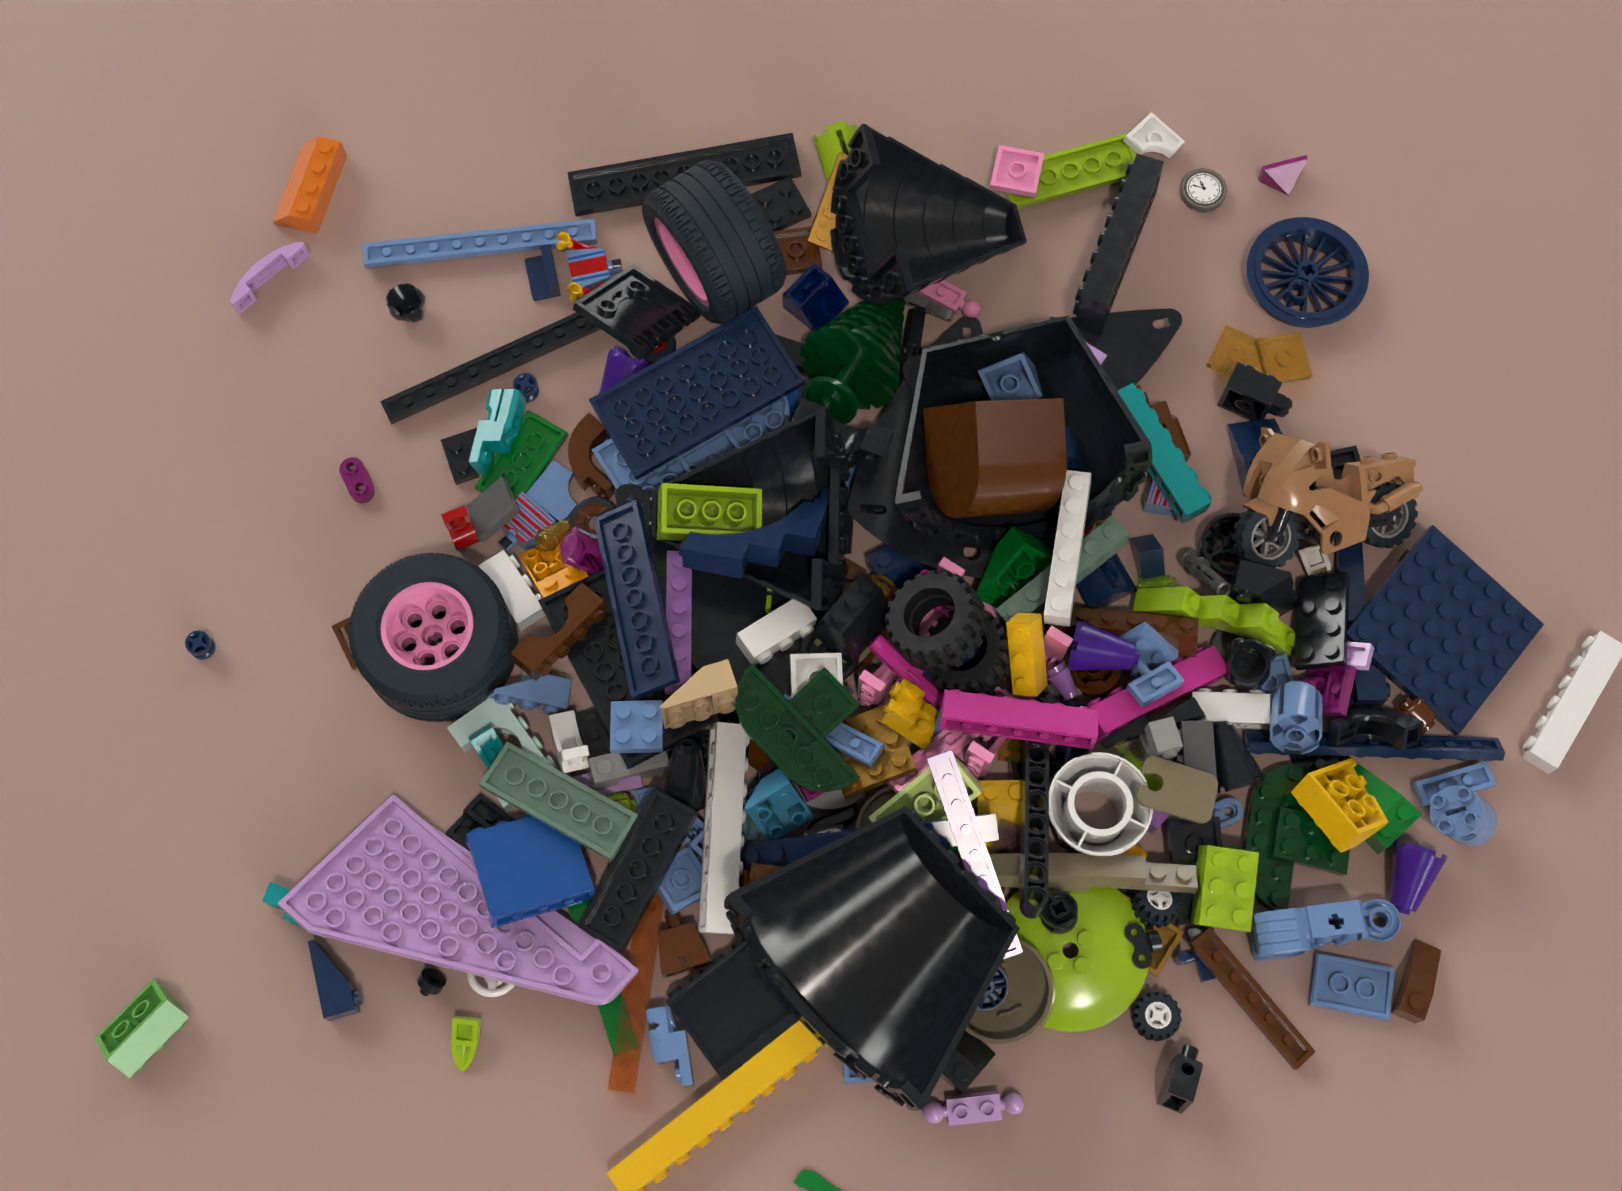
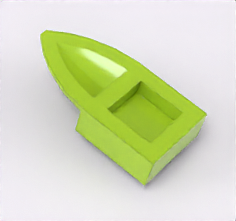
[451,1016,481,1072]

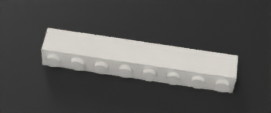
[698,722,750,935]

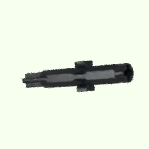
[898,308,926,387]

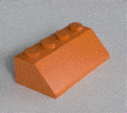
[273,136,347,234]

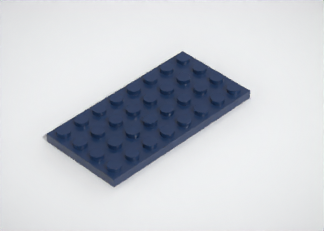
[589,306,806,480]

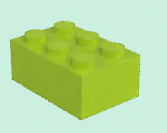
[1190,845,1259,932]

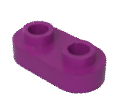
[339,457,375,503]

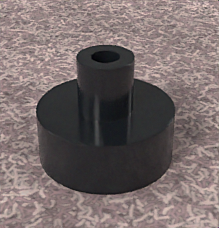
[417,968,446,996]

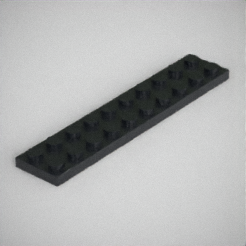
[567,133,802,217]

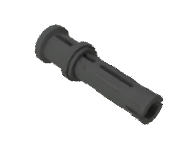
[1179,548,1232,595]

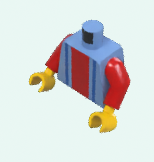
[556,232,623,302]

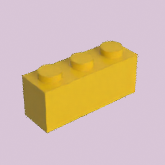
[1006,613,1048,697]

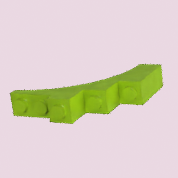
[1132,586,1296,656]

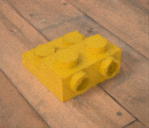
[882,678,939,750]

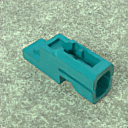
[469,389,526,474]

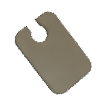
[1136,756,1218,824]

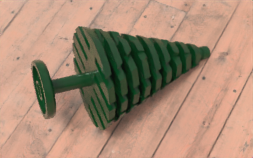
[800,298,905,424]

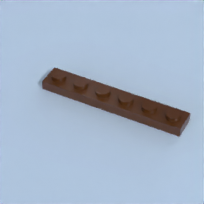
[1188,927,1316,1070]

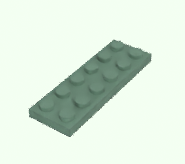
[479,742,638,862]

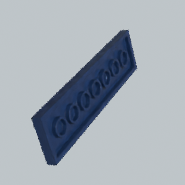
[594,499,680,700]

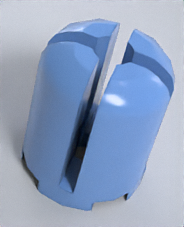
[1270,680,1323,754]

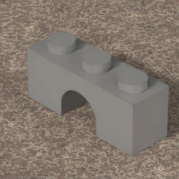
[1136,716,1183,762]
[586,751,669,790]

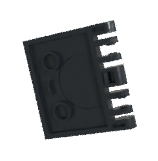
[573,264,701,359]

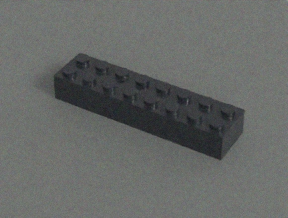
[1073,154,1164,333]

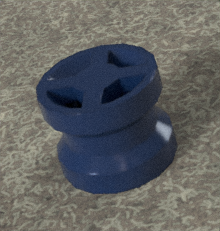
[513,373,539,403]
[185,630,216,660]

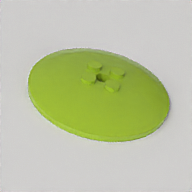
[1006,887,1148,1032]

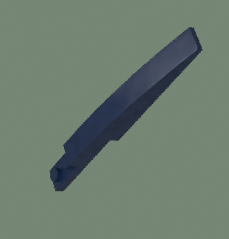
[740,813,1000,869]

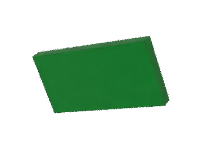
[475,410,569,500]

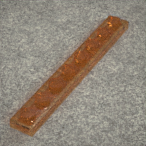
[608,892,664,1094]

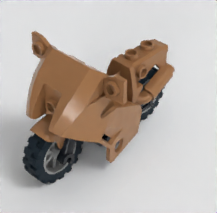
[1232,427,1423,568]

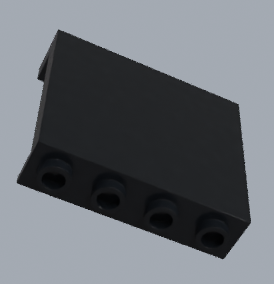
[665,938,799,1081]

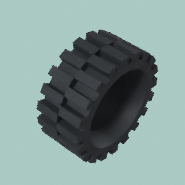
[925,609,1011,696]

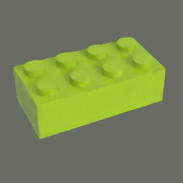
[657,483,762,541]

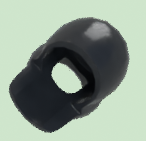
[1226,638,1276,691]

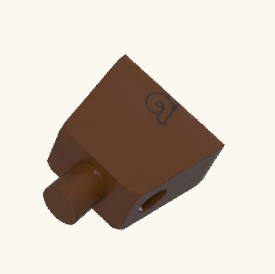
[658,912,711,978]

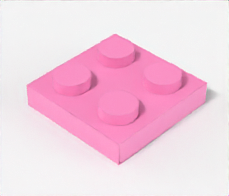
[990,145,1044,198]

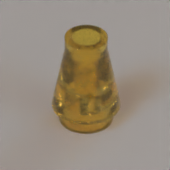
[535,519,571,552]

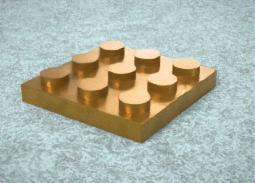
[834,704,918,800]

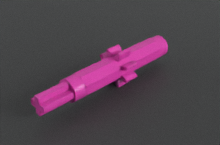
[868,634,944,710]

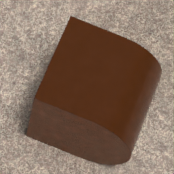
[923,398,1067,518]

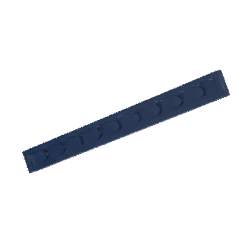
[1243,730,1505,762]

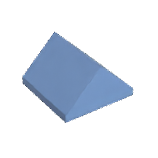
[978,352,1043,401]

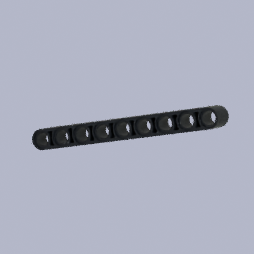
[1020,698,1049,919]

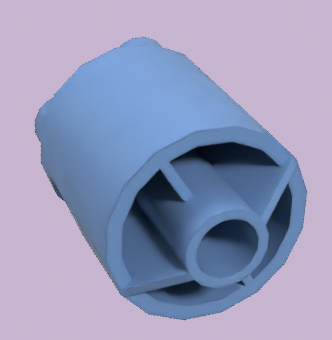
[1430,785,1497,846]

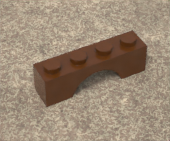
[511,583,606,681]

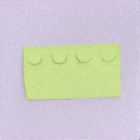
[868,758,985,823]

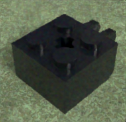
[1217,362,1292,421]

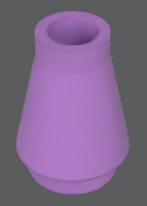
[1046,661,1078,701]

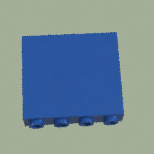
[466,814,595,928]

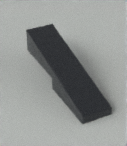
[1100,697,1207,749]

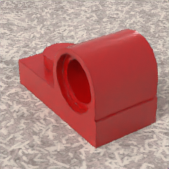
[441,506,480,551]

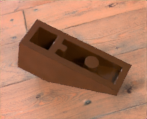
[1391,940,1441,1024]

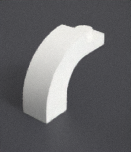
[547,710,589,773]

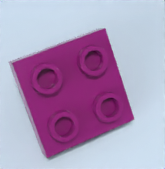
[1297,665,1357,717]

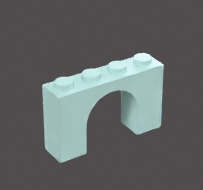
[447,698,558,813]

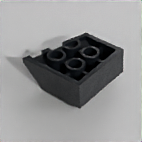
[1227,560,1297,617]

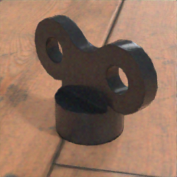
[1124,923,1163,969]

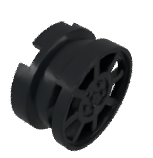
[1041,891,1078,934]

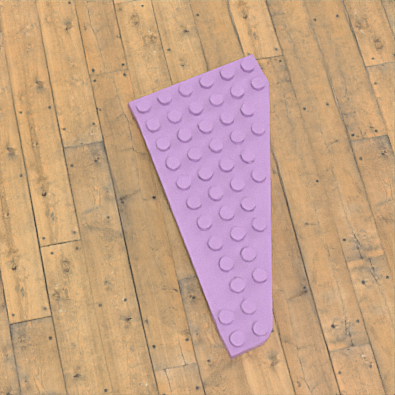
[278,794,638,1005]

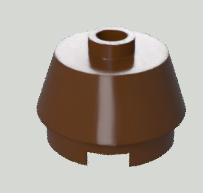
[1070,670,1121,698]

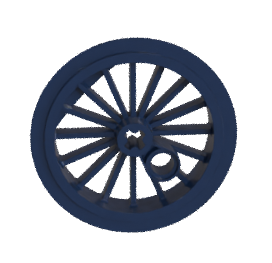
[1247,217,1369,328]

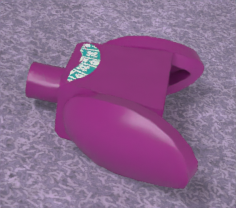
[560,526,604,574]

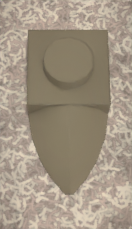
[1298,544,1332,576]

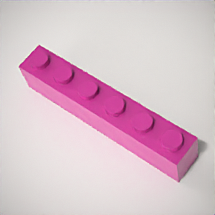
[1087,645,1227,741]
[939,689,1099,750]

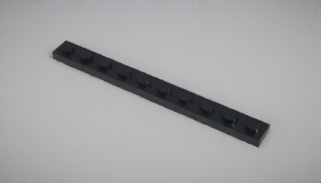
[380,312,601,425]

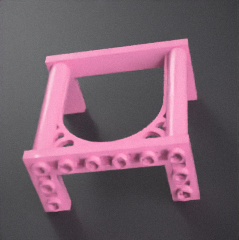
[857,557,1073,781]

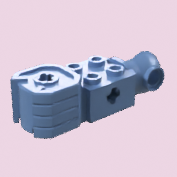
[1249,899,1401,961]

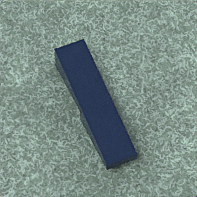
[1335,533,1366,626]

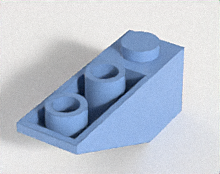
[487,674,571,715]

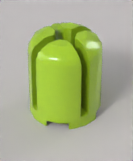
[813,121,857,182]

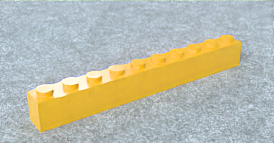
[606,1021,829,1191]

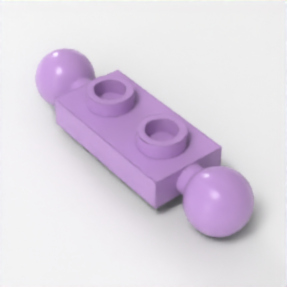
[923,1090,1024,1126]

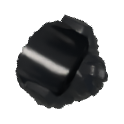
[386,283,425,323]

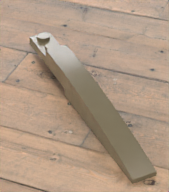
[957,853,1198,893]

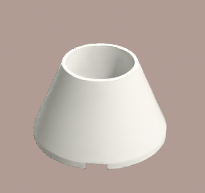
[1049,752,1153,856]

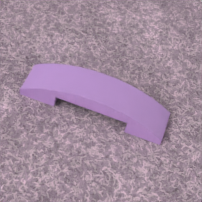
[230,242,310,315]

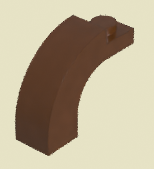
[568,413,615,500]

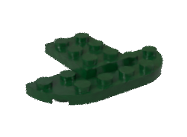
[735,664,860,792]
[1242,764,1350,911]

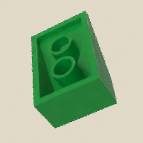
[976,526,1053,608]
[1354,764,1422,854]

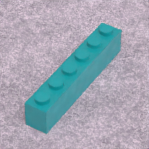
[1118,383,1212,524]

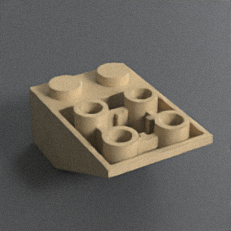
[660,659,738,729]

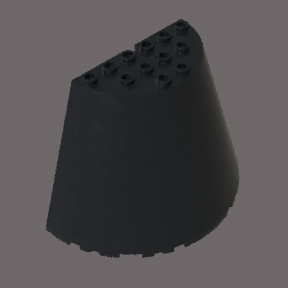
[895,315,1152,548]
[724,806,1020,1111]

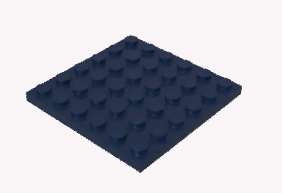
[1346,525,1544,735]

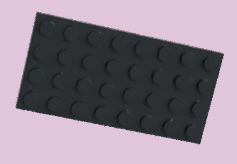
[538,569,720,770]

